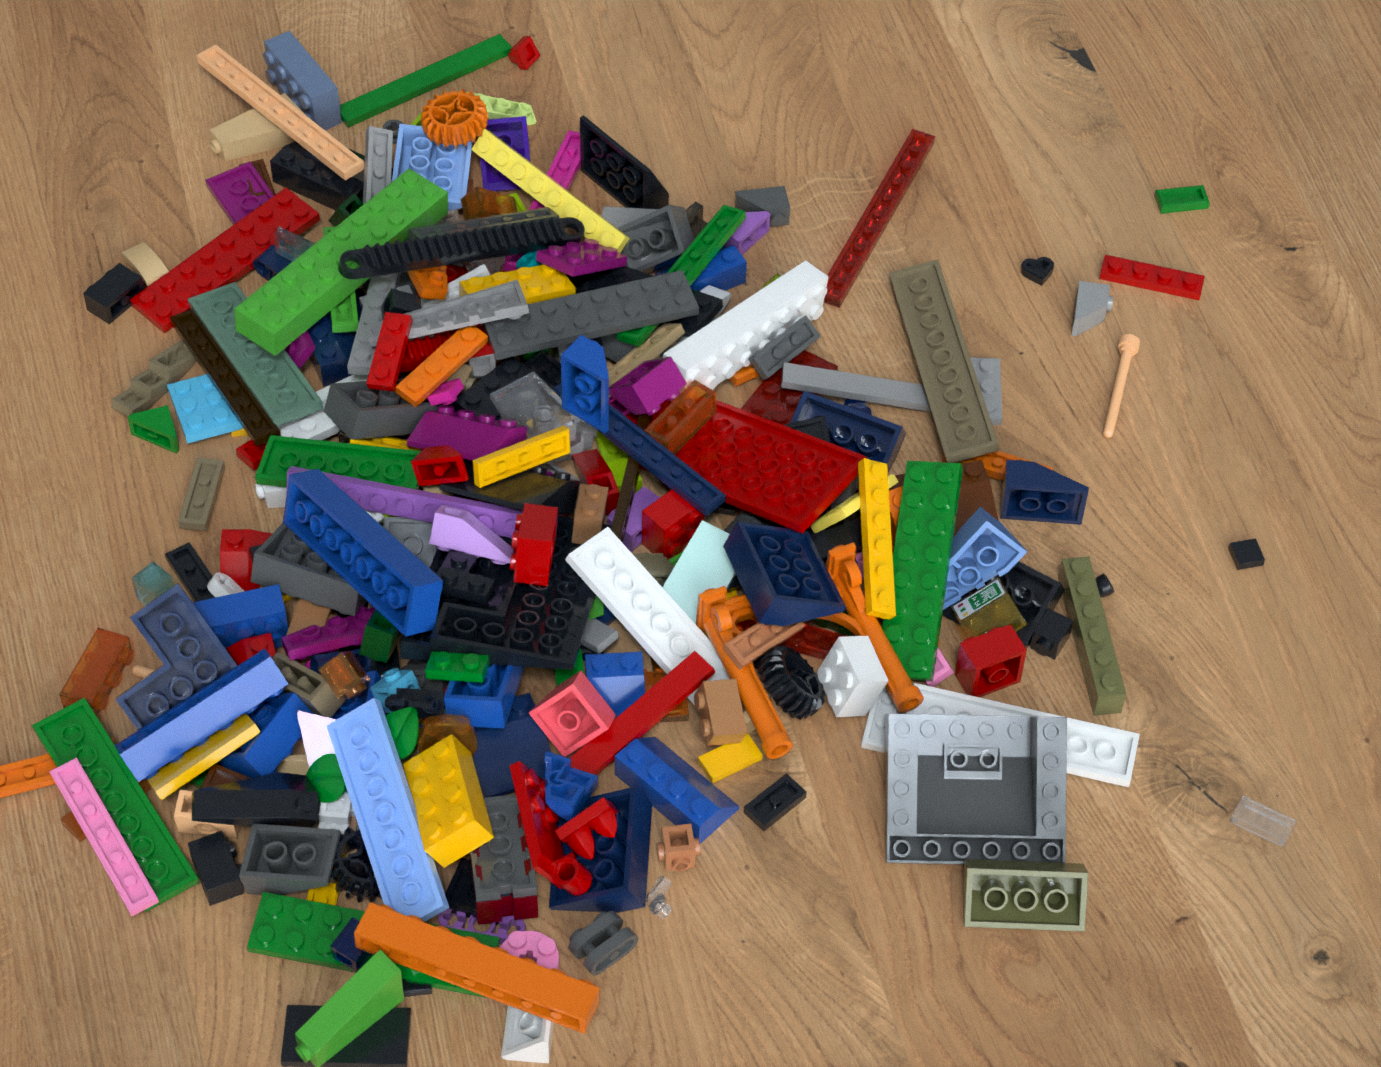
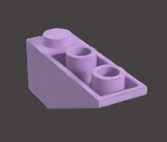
[429,504,513,565]

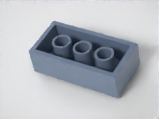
[263,31,342,130]

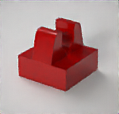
[507,36,541,70]

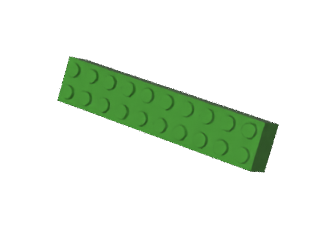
[234,169,448,356]

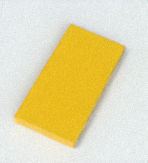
[147,714,260,800]

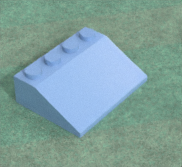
[392,124,472,211]

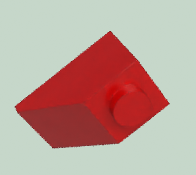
[411,445,469,486]

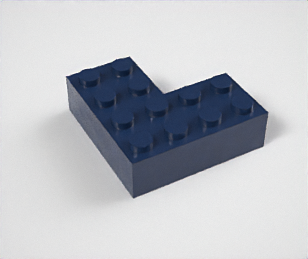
[115,583,238,730]

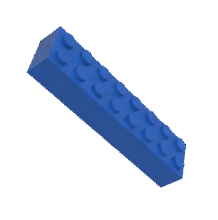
[283,469,443,637]

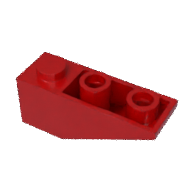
[571,449,620,515]

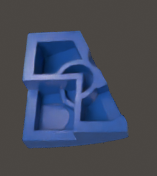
[545,751,598,821]

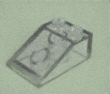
[490,371,582,447]

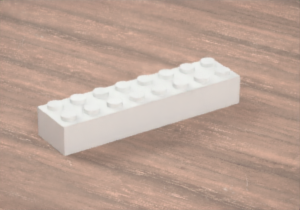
[663,260,829,409]

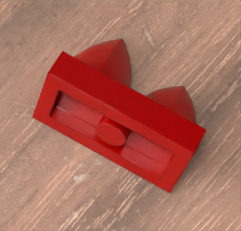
[555,797,618,860]

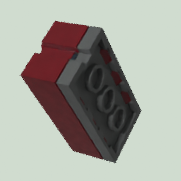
[469,794,538,925]

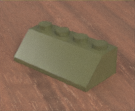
[963,859,1088,931]

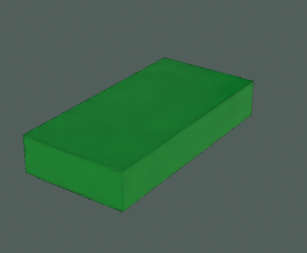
[1154,185,1210,214]

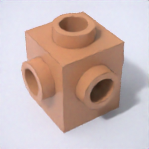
[656,824,700,872]

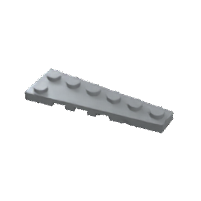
[365,279,529,347]

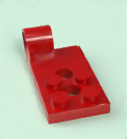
[509,761,592,896]

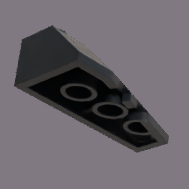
[192,772,319,828]

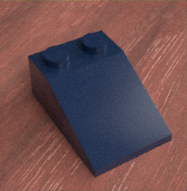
[1000,460,1089,525]

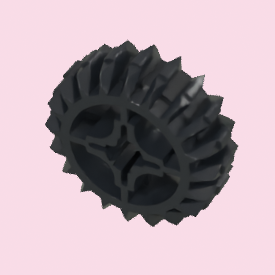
[758,645,825,720]
[329,825,382,903]

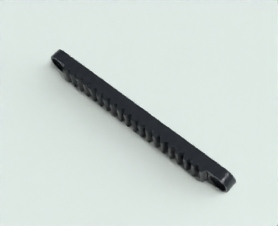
[338,217,585,279]

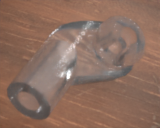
[646,876,672,919]

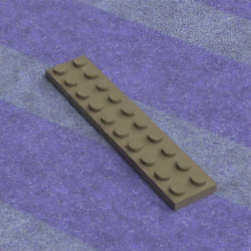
[889,259,1000,463]

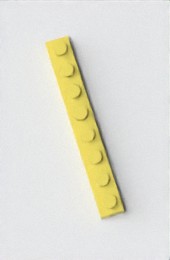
[471,129,630,253]

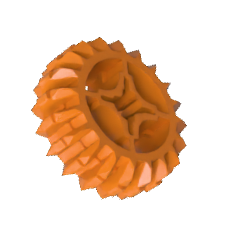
[421,89,488,148]

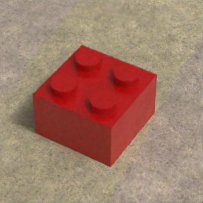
[642,489,705,560]
[510,503,558,586]
[955,624,1027,698]

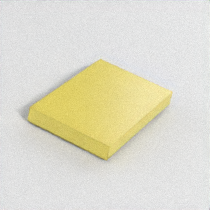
[810,474,898,534]

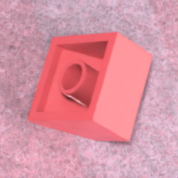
[529,670,616,757]

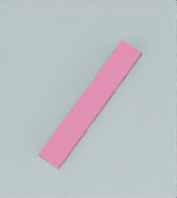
[50,758,159,917]

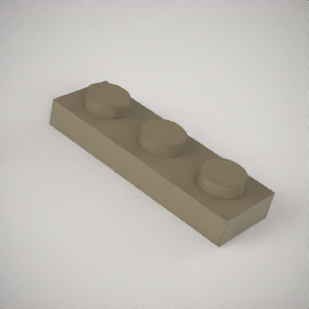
[178,458,225,531]

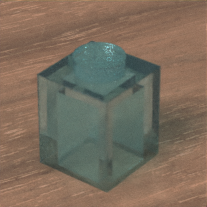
[132,561,174,605]

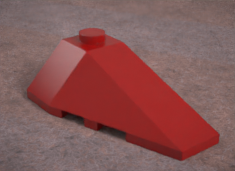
[220,529,273,591]

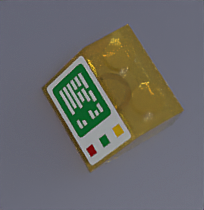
[951,577,1028,638]

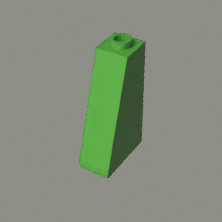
[295,950,404,1067]

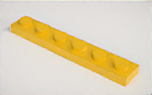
[858,458,896,620]

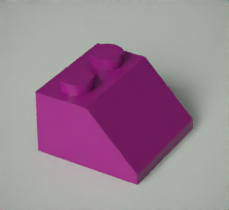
[609,356,687,416]

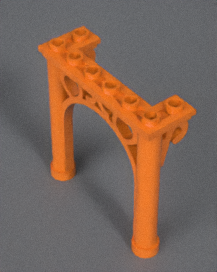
[696,542,924,759]

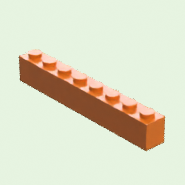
[354,902,600,1034]

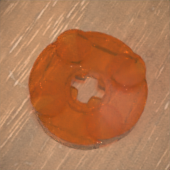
[417,714,477,756]

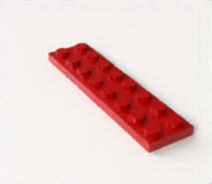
[130,187,320,334]

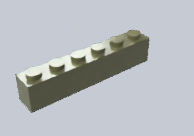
[1058,556,1126,716]

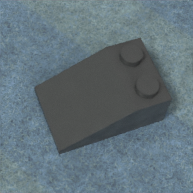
[618,205,694,273]
[239,824,341,895]

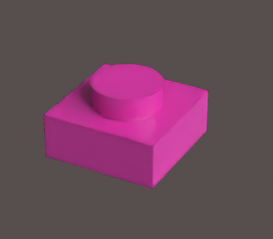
[427,378,464,406]

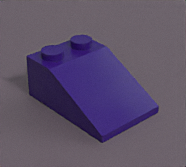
[478,116,531,193]

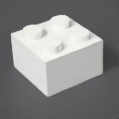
[817,636,888,717]

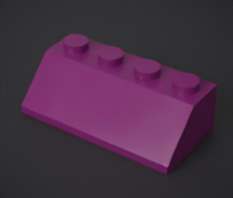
[407,405,527,461]

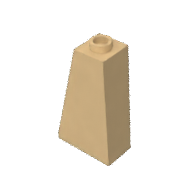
[209,93,304,161]

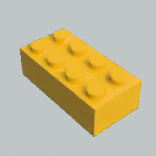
[459,264,576,327]
[403,734,494,868]

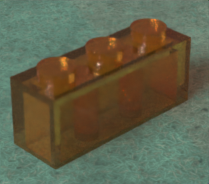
[644,380,716,455]
[59,628,134,716]

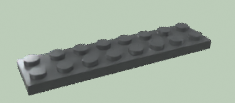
[482,270,699,360]

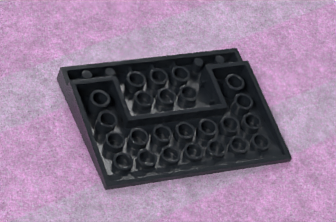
[400,502,612,670]

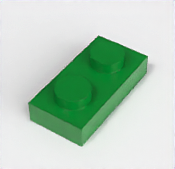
[425,651,490,683]

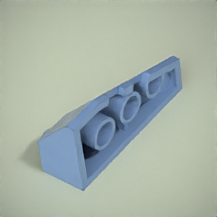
[943,507,1027,610]

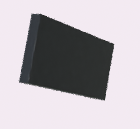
[281,1005,412,1067]

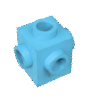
[370,668,420,713]

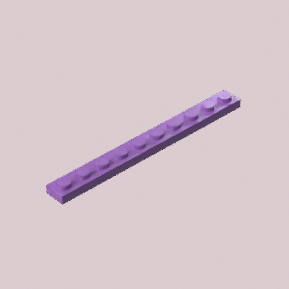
[286,466,558,541]

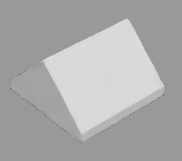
[501,1005,554,1063]

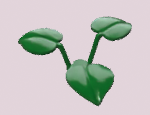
[306,707,419,803]

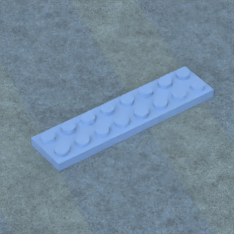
[327,698,450,922]

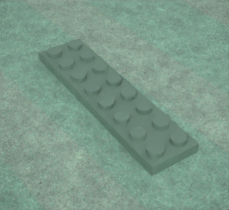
[188,282,323,426]

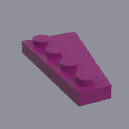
[281,606,375,660]

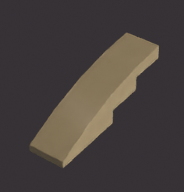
[112,340,197,416]

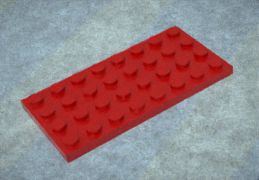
[641,395,867,534]

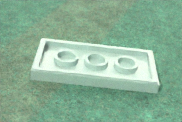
[662,520,736,631]

